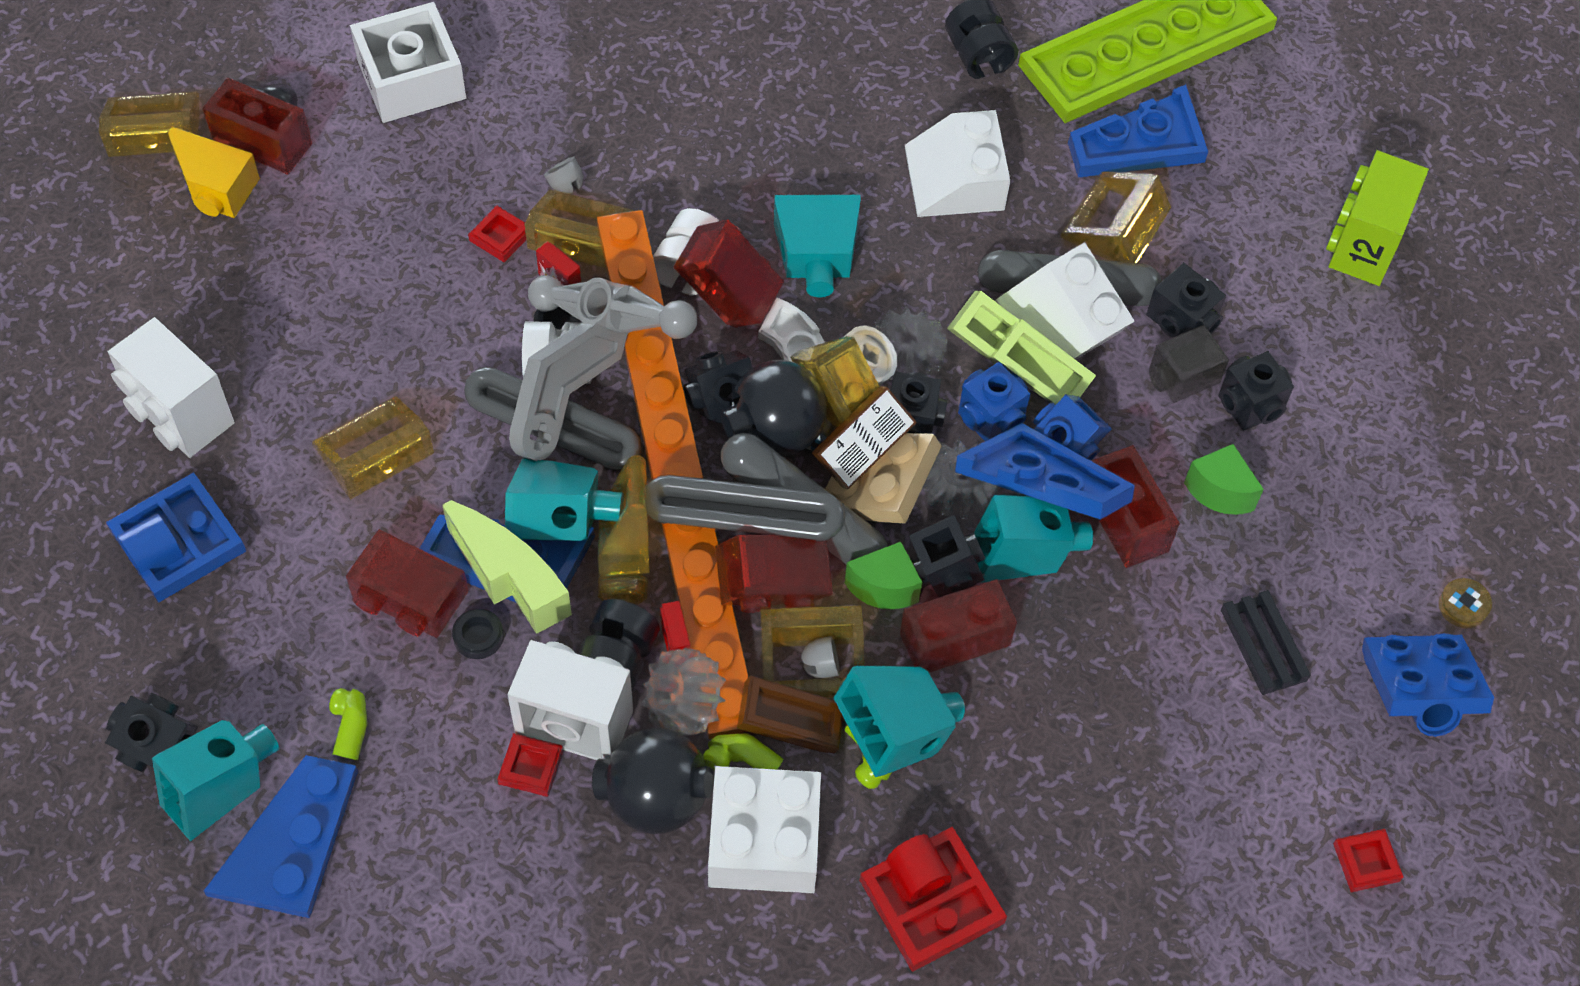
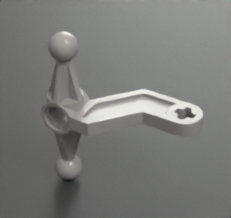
[509,275,697,461]

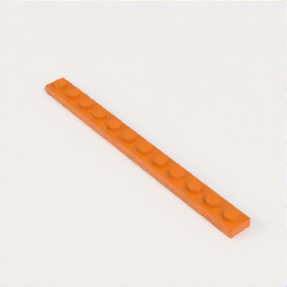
[597,210,748,739]

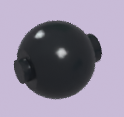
[720,360,831,457]
[592,728,714,834]

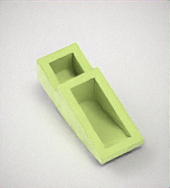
[947,291,1096,405]
[442,500,572,634]

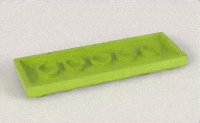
[1018,0,1277,123]

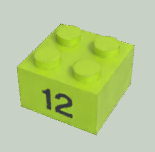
[1326,150,1429,286]

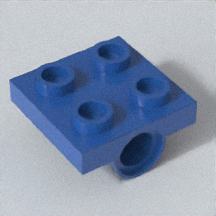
[106,472,246,603]
[1362,633,1494,737]

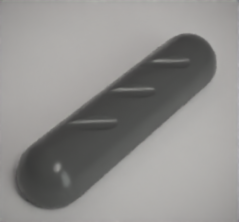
[977,250,1162,306]
[464,367,642,471]
[721,433,888,565]
[642,475,845,541]

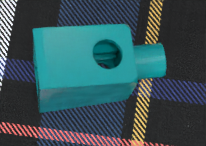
[774,195,861,298]
[505,457,624,541]
[974,495,1093,583]
[834,666,965,777]
[152,720,279,841]

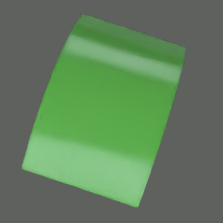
[1184,444,1264,515]
[844,542,922,609]

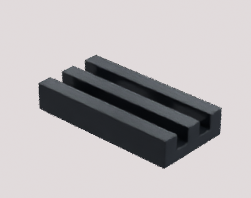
[1221,590,1311,695]

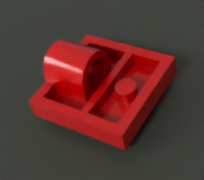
[859,826,1007,972]

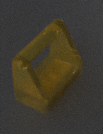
[99,91,199,157]
[1060,172,1171,263]
[525,189,635,268]
[790,336,880,429]
[311,396,434,500]
[598,455,650,575]
[760,605,865,699]

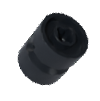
[945,0,1019,79]
[577,599,660,691]

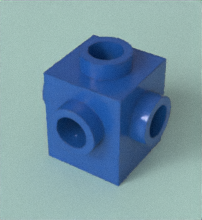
[958,362,1030,441]
[1033,394,1112,461]

